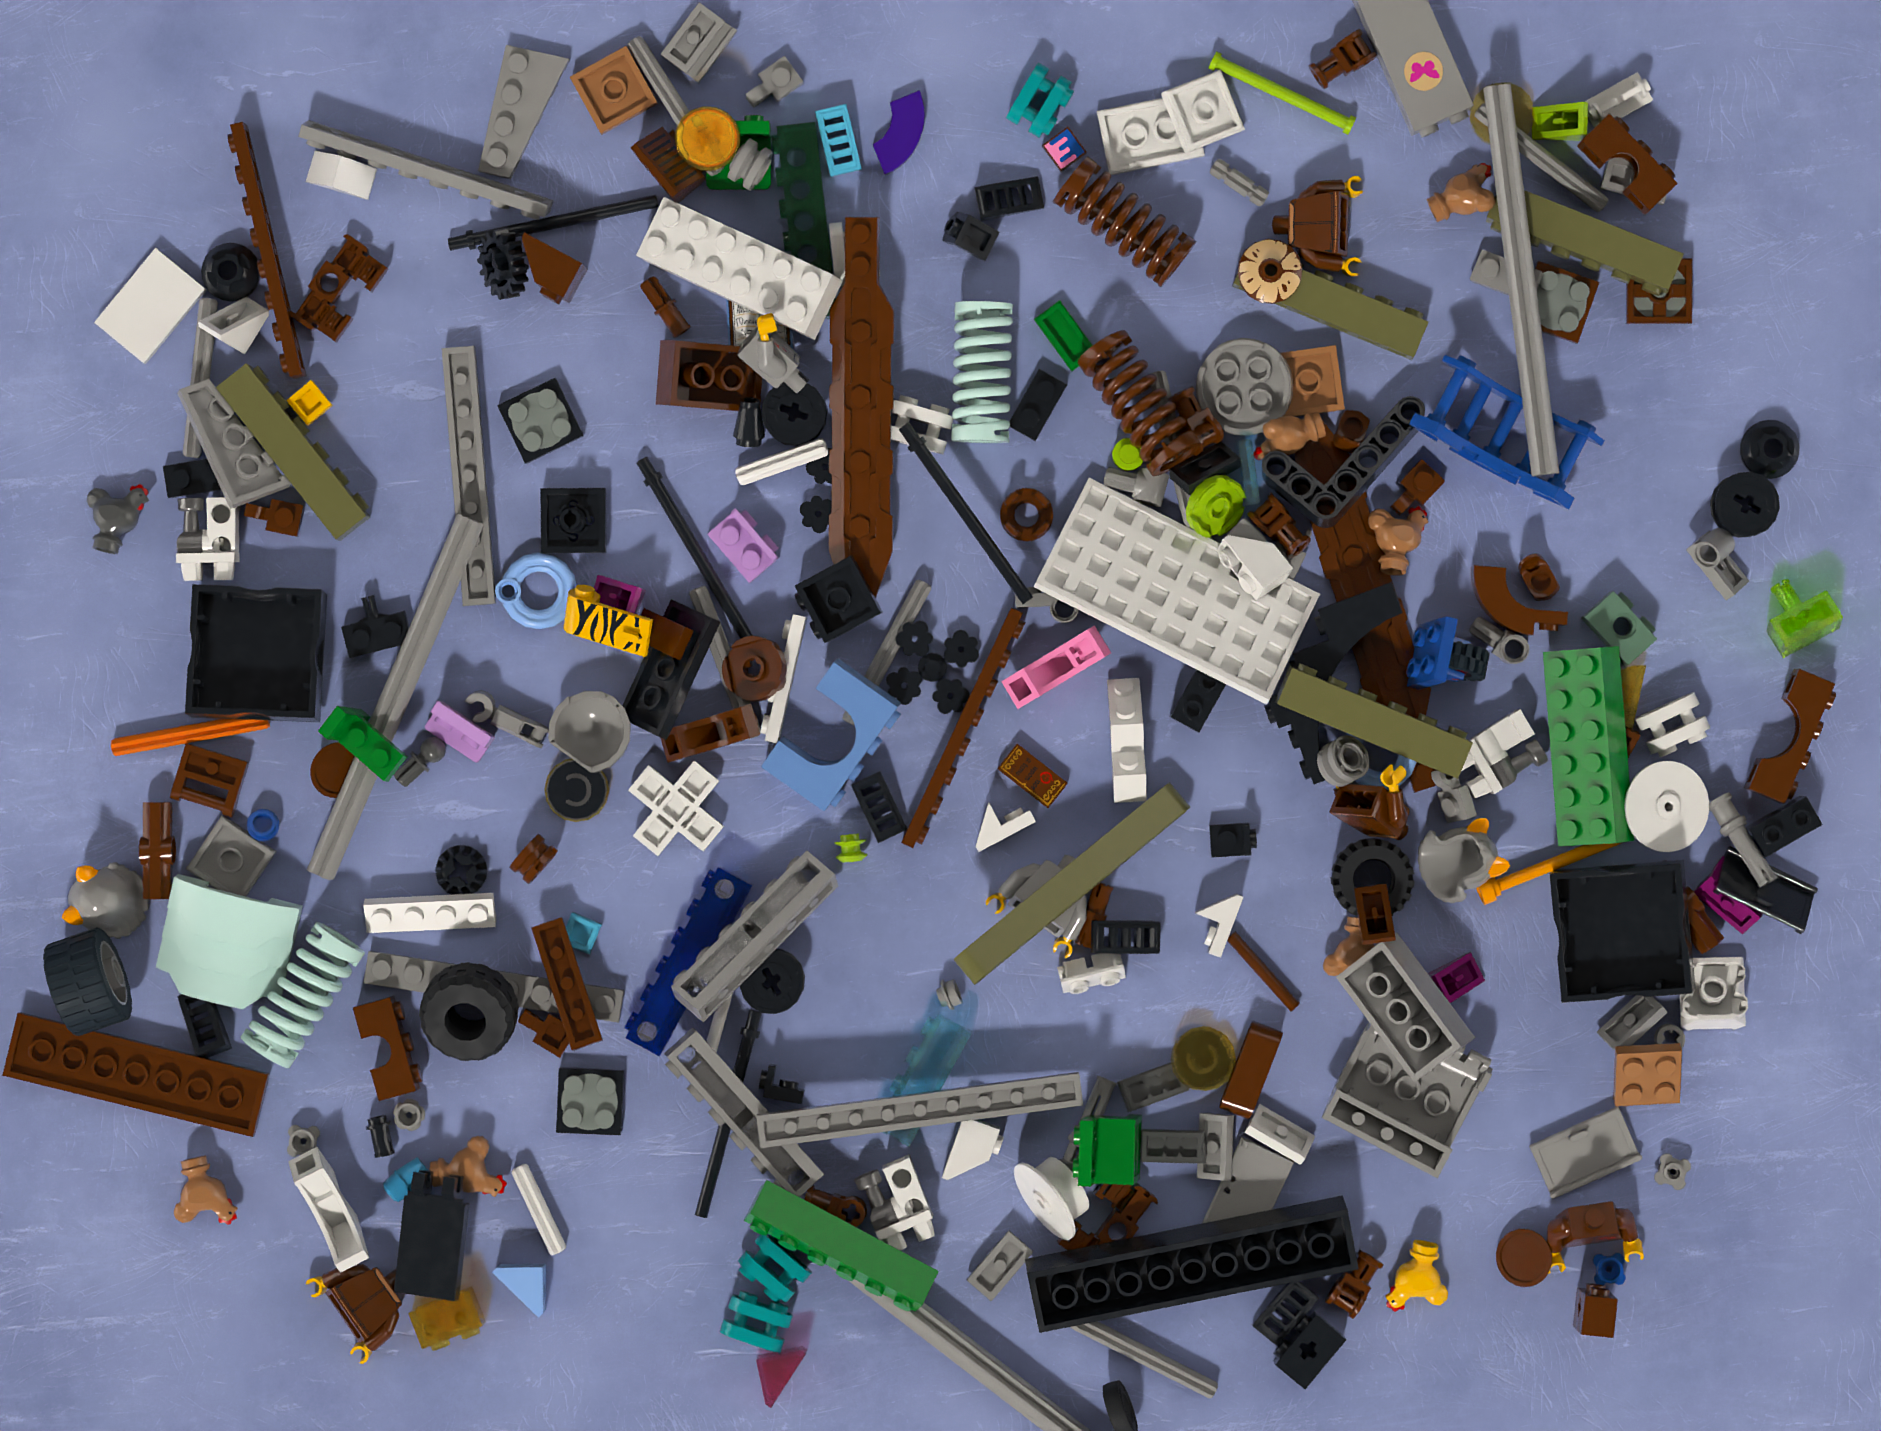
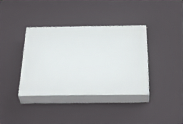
[1097,98,1205,175]
[94,248,207,364]

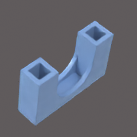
[761,658,901,811]

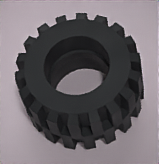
[1330,838,1415,917]

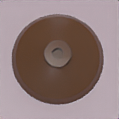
[310,742,355,798]
[1496,1229,1552,1287]

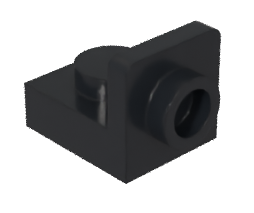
[942,212,1000,261]
[1209,822,1257,858]
[758,1064,805,1104]

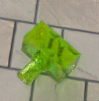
[1766,579,1843,658]

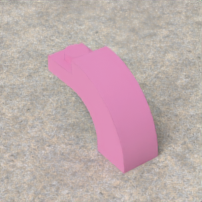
[1001,625,1111,709]

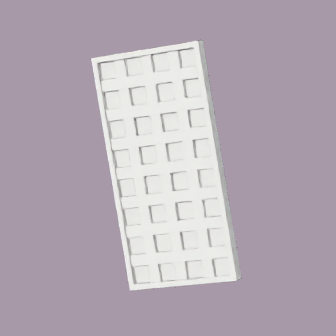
[1034,478,1320,705]

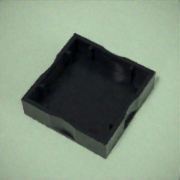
[185,584,327,723]
[1549,860,1696,1003]

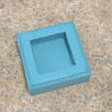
[566,912,602,954]

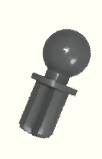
[394,737,446,787]

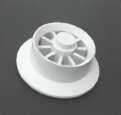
[1624,761,1709,852]
[1014,1157,1089,1240]

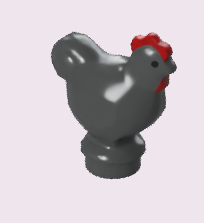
[87,484,149,554]

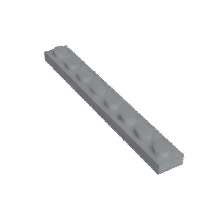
[298,120,553,219]
[442,346,496,606]
[364,951,624,1023]

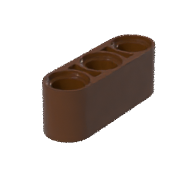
[1219,1021,1283,1119]

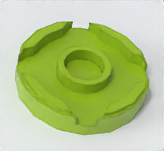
[1186,475,1246,538]

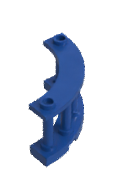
[1409,355,1605,510]

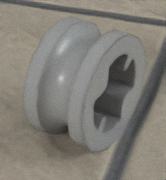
[1654,1024,1685,1049]

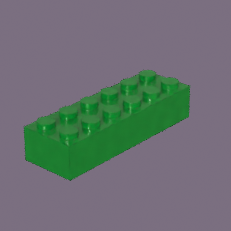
[1543,646,1634,846]

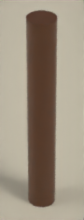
[1227,931,1300,1012]

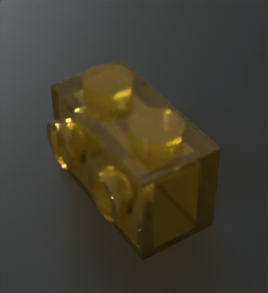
[408,1286,486,1351]

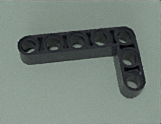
[1262,396,1425,528]

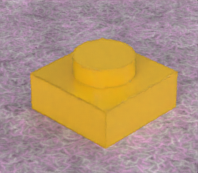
[286,380,333,426]

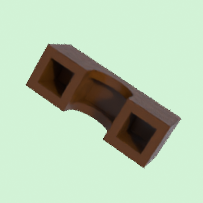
[1577,113,1678,215]
[353,995,423,1101]

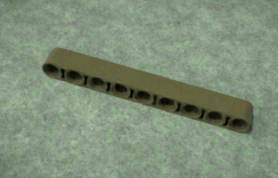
[953,782,1190,985]

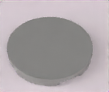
[1196,338,1293,436]

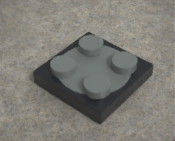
[497,378,584,464]
[556,1067,624,1135]

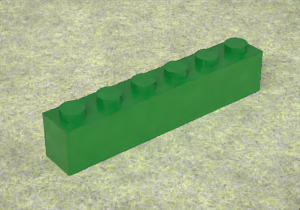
[744,1180,939,1311]

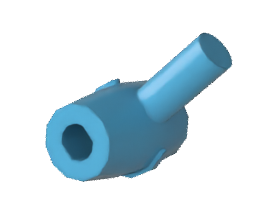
[383,1157,429,1202]

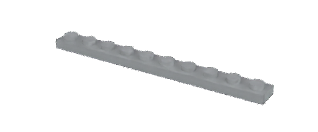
[756,1072,1083,1148]

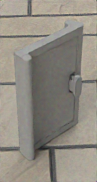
[1529,1106,1642,1199]
[1202,1137,1294,1223]

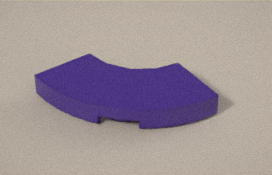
[873,90,925,176]

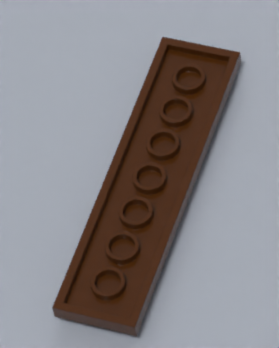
[2,1012,270,1137]

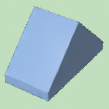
[492,1263,546,1318]

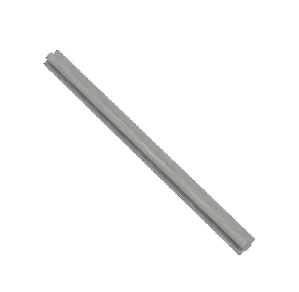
[1483,84,1559,477]
[307,513,484,880]
[831,1267,1091,1431]

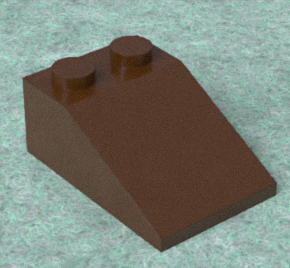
[656,340,762,411]

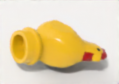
[1385,1240,1448,1312]

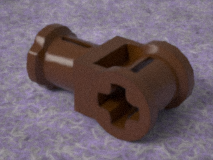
[1308,29,1378,89]
[1168,386,1224,455]
[1247,492,1311,559]
[804,1185,867,1227]
[1325,1249,1384,1319]

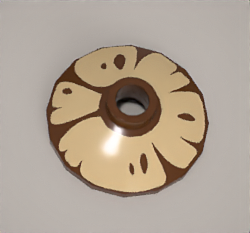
[1238,239,1302,304]

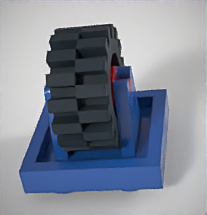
[1406,616,1490,690]

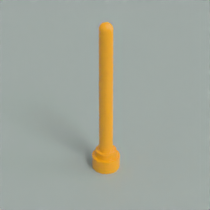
[1476,843,1621,905]

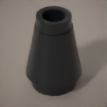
[733,397,765,447]

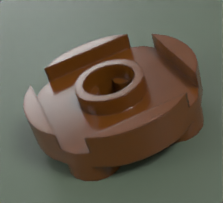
[722,636,787,702]

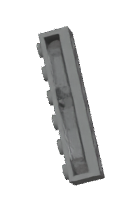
[671,851,838,1022]
[664,1028,824,1197]

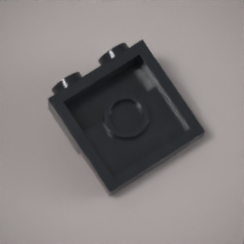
[794,555,883,643]

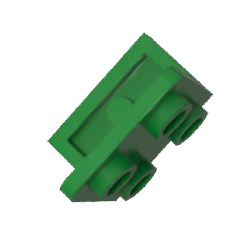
[706,115,771,190]

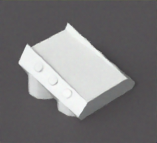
[1680,957,1748,1031]

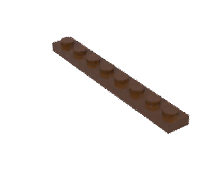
[227,122,307,379]
[901,608,1026,848]

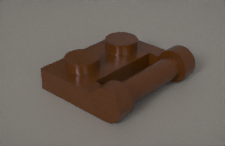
[170,743,249,817]

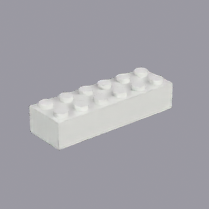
[636,197,843,340]

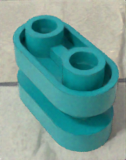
[1006,62,1074,138]
[738,1234,812,1303]
[719,1290,793,1353]

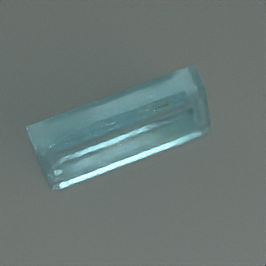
[1236,439,1260,506]

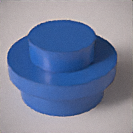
[247,809,280,841]

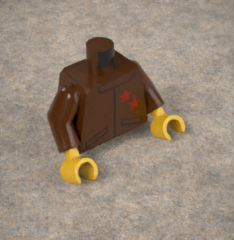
[1546,1201,1644,1274]

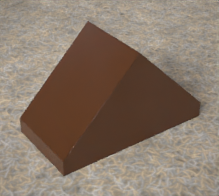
[1354,884,1396,945]

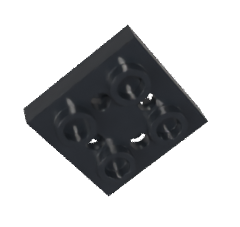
[540,488,607,553]

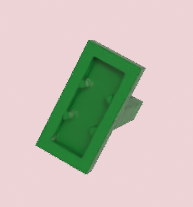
[318,706,408,782]

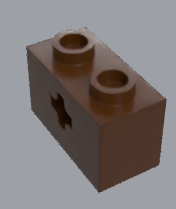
[1573,1283,1618,1338]

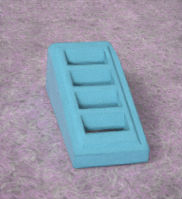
[815,104,862,177]

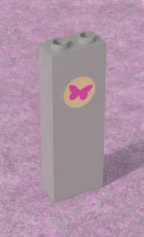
[1352,0,1474,138]

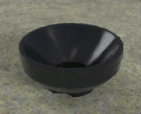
[201,243,260,302]
[1740,420,1800,479]

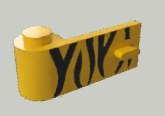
[563,585,653,657]

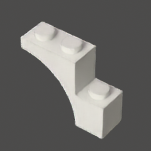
[1107,678,1147,803]
[288,1147,369,1273]

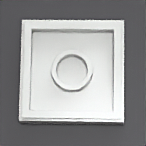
[1161,69,1245,154]

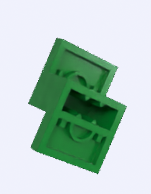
[1073,1114,1142,1187]

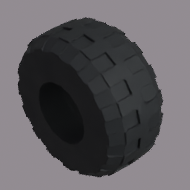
[419,962,519,1061]

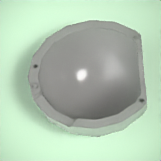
[548,691,631,773]

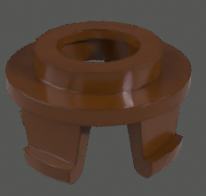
[1000,488,1053,541]

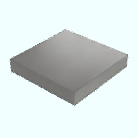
[186,815,277,896]

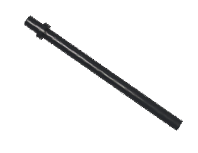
[448,195,659,251]
[899,422,1033,604]
[636,457,753,639]
[695,1009,762,1218]

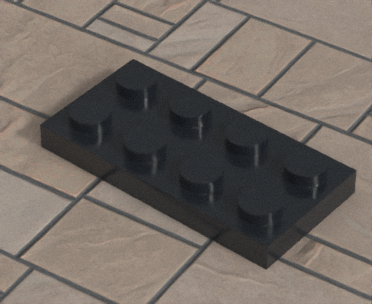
[622,599,720,740]

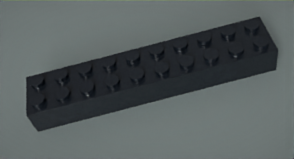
[1025,1195,1359,1333]

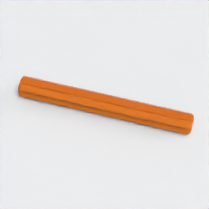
[111,719,270,756]

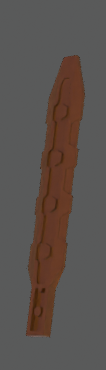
[829,217,894,598]
[1295,420,1436,793]

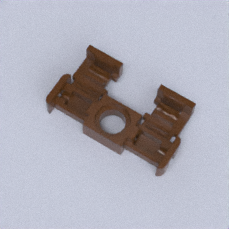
[290,234,389,342]
[1057,1183,1158,1250]

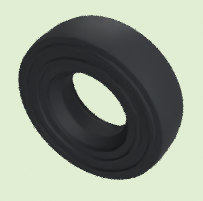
[1102,1380,1138,1431]

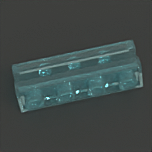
[882,1013,972,1147]

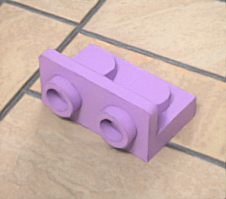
[707,508,779,583]
[425,701,495,763]

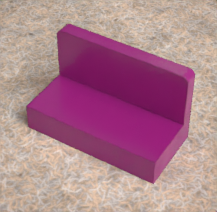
[1694,856,1763,934]

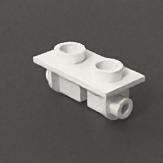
[1585,72,1653,128]
[1057,953,1126,994]

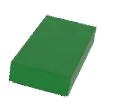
[1034,301,1093,372]

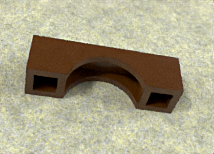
[1744,669,1836,804]

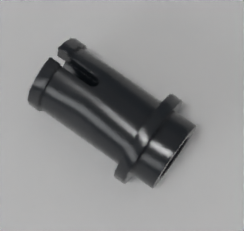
[366,1115,395,1158]

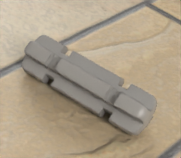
[1210,159,1269,206]

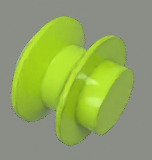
[1112,438,1143,471]
[834,833,868,863]

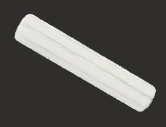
[735,438,829,485]
[512,1164,566,1255]

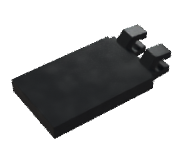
[394,1170,470,1301]

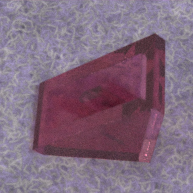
[756,1346,808,1408]

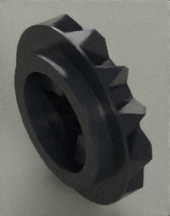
[435,845,487,895]

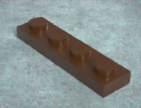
[531,917,603,1051]

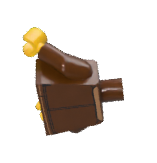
[1272,176,1363,277]
[1329,764,1409,841]
[306,1264,402,1364]

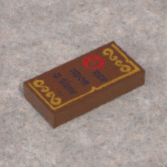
[997,744,1068,808]

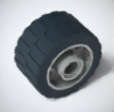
[43,928,132,1036]

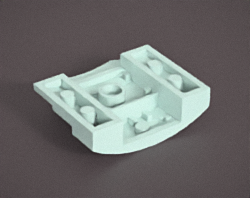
[156,874,303,1009]

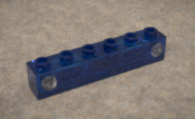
[624,866,754,1057]

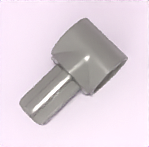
[1104,467,1169,507]
[1469,617,1529,664]

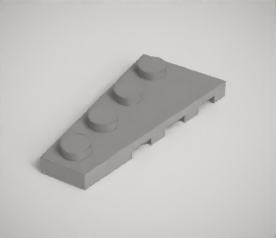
[478,45,570,179]
[177,379,291,509]

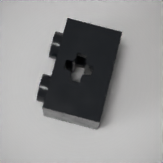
[1170,669,1226,733]
[1746,796,1823,857]
[1273,1311,1346,1389]

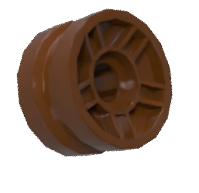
[509,834,558,884]

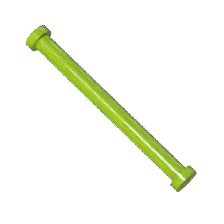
[1208,51,1357,135]

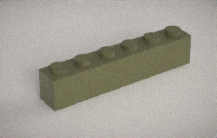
[1486,190,1684,296]
[1232,247,1429,360]
[216,363,370,541]
[1275,663,1473,779]

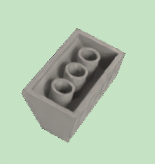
[1336,933,1475,1082]

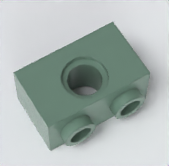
[1581,591,1657,666]

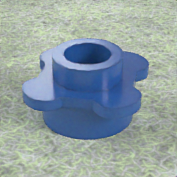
[1592,1253,1626,1285]

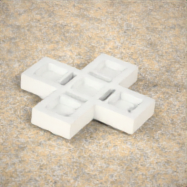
[628,761,724,856]

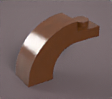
[1471,565,1568,636]
[661,704,760,763]

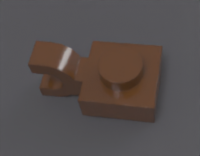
[1390,459,1445,516]
[244,499,304,537]
[518,1008,569,1058]

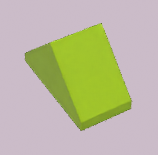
[1532,102,1588,141]

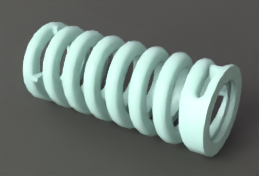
[951,301,1013,443]
[241,921,365,1068]

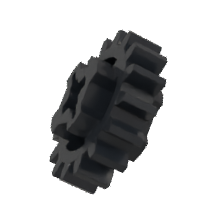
[477,228,529,300]

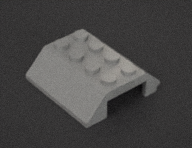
[1322,1022,1493,1179]

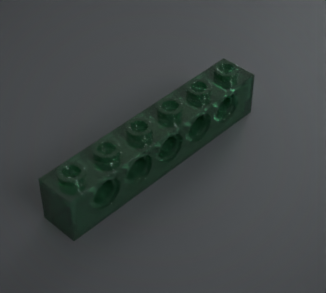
[771,122,836,319]

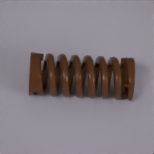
[1053,156,1197,287]
[1077,330,1201,477]

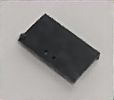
[1713,846,1818,934]

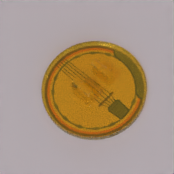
[675,106,740,171]

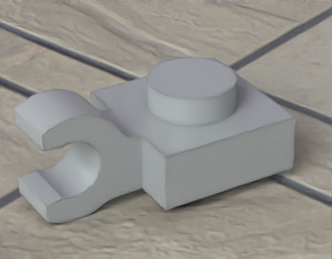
[746,56,803,108]
[1431,770,1477,823]

